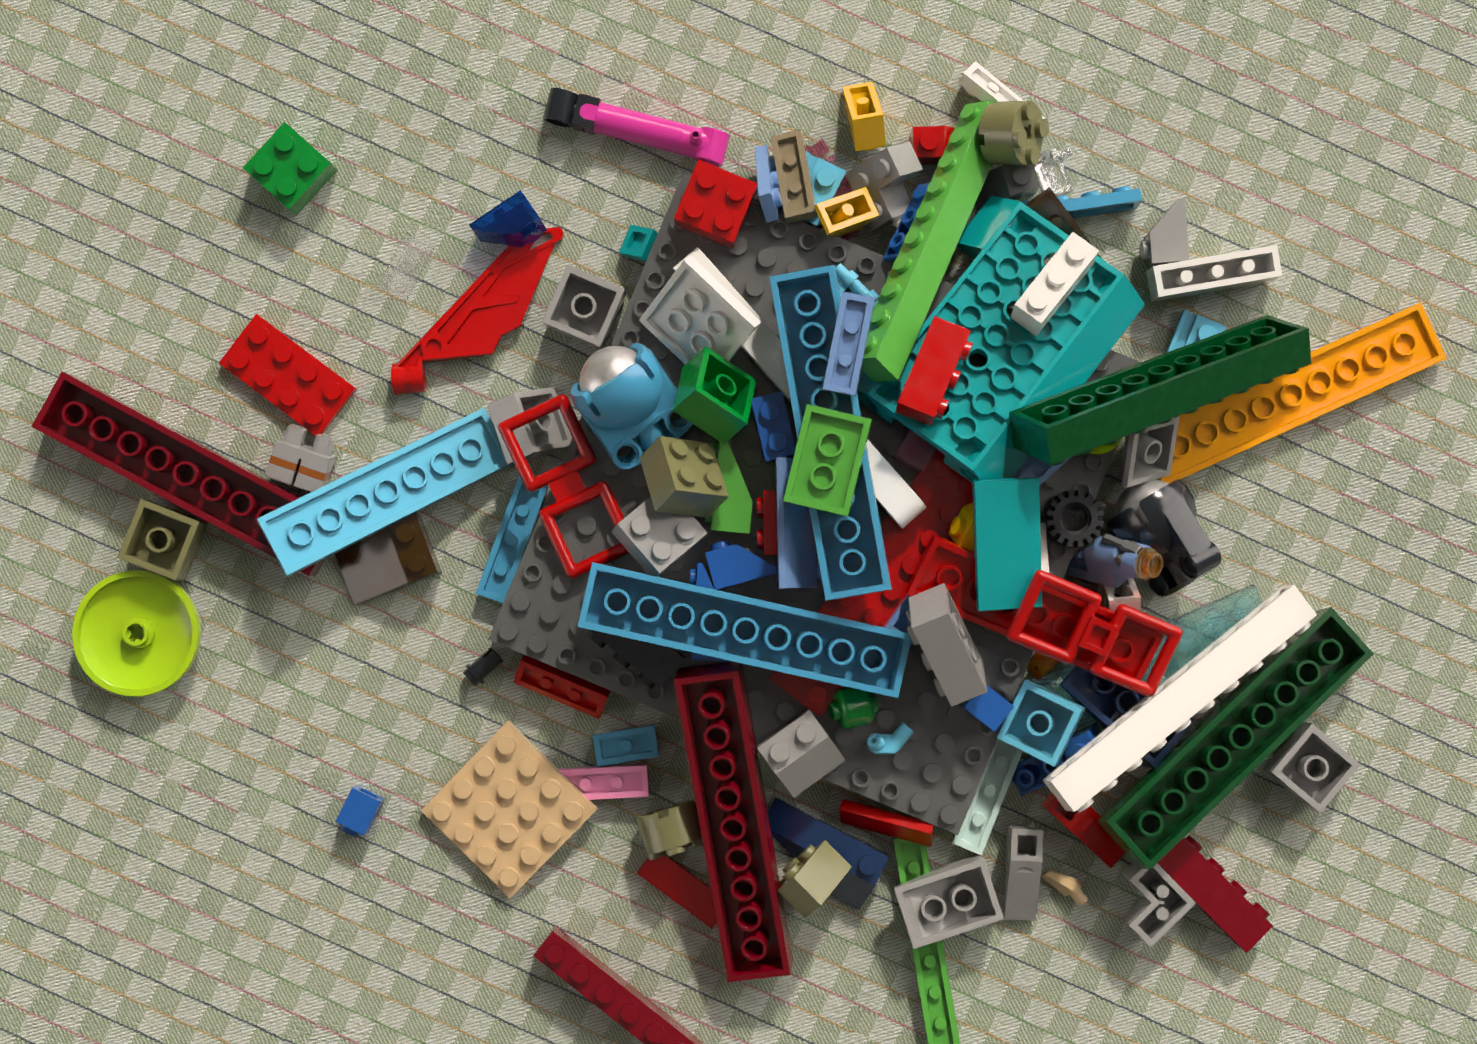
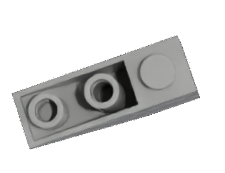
[1004,825,1044,921]

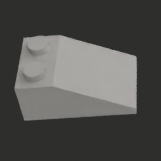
[894,854,1004,949]

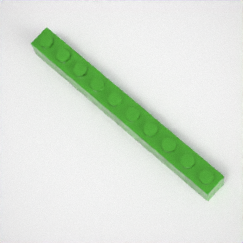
[861,100,992,382]

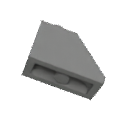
[1140,199,1190,268]

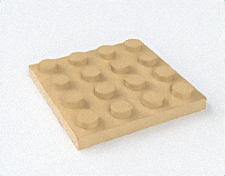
[421,721,598,898]

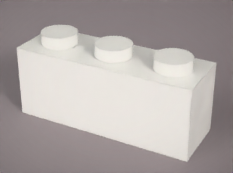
[1010,232,1099,336]

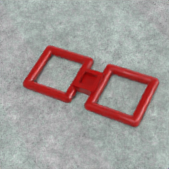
[498,394,629,579]
[1006,570,1183,697]

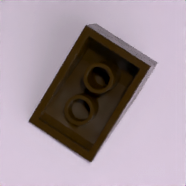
[335,513,442,605]

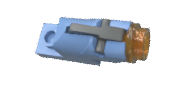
[1066,534,1163,588]

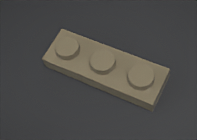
[771,129,818,224]

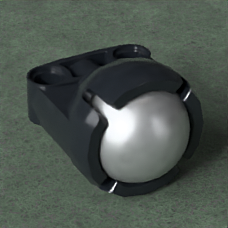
[1106,479,1222,597]

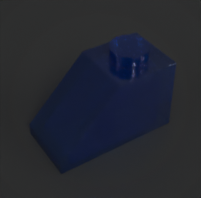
[469,190,547,247]

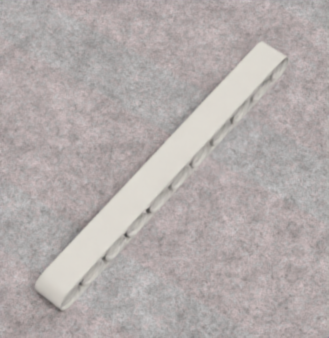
[673,247,927,529]

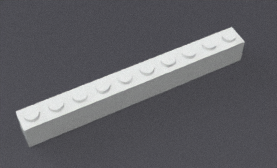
[1043,585,1317,812]

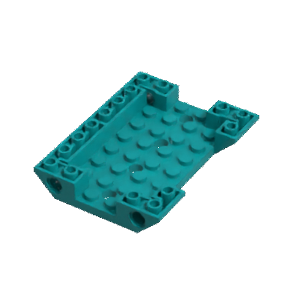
[857,196,1145,483]

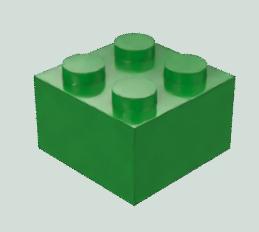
[243,121,338,216]
[672,346,756,444]

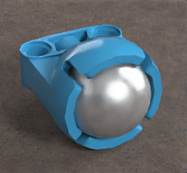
[571,343,693,469]

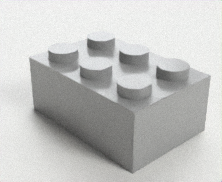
[906,583,987,707]

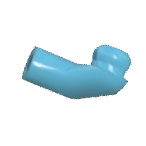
[867,722,914,755]

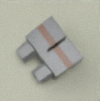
[264,424,337,492]

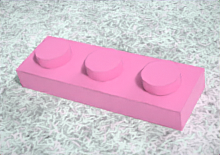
[558,764,650,800]

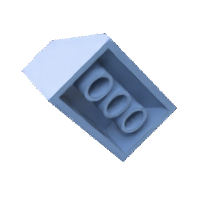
[775,457,822,589]

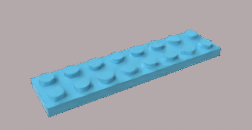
[257,408,513,577]

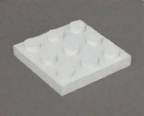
[639,255,761,364]

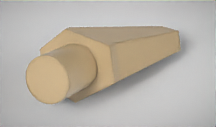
[1041,869,1088,906]

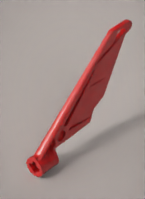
[391,227,564,395]

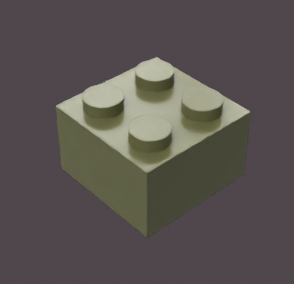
[640,436,729,518]
[117,499,208,581]

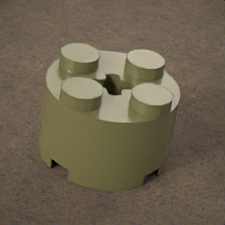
[979,101,1049,165]
[637,799,703,860]

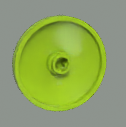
[72,570,201,696]

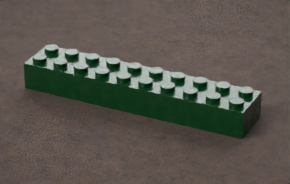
[1009,315,1312,465]
[1097,607,1374,870]

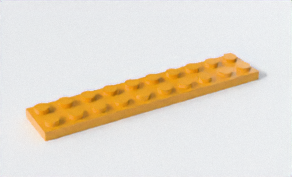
[1158,302,1447,484]

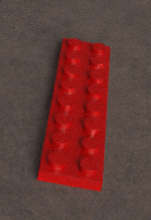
[905,534,1164,680]

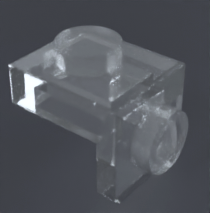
[1034,147,1073,196]

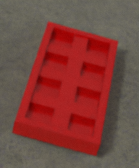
[219,314,357,436]

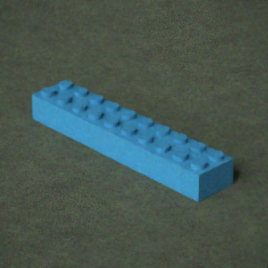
[769,265,892,601]
[578,562,911,698]

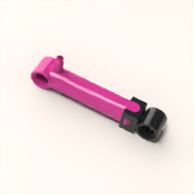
[543,88,730,167]

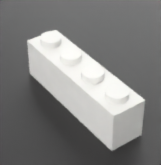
[1146,245,1282,302]

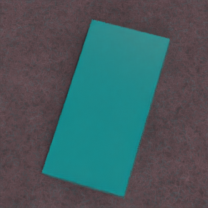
[972,477,1042,611]

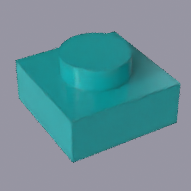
[619,225,658,262]

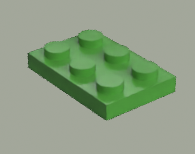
[783,404,872,517]

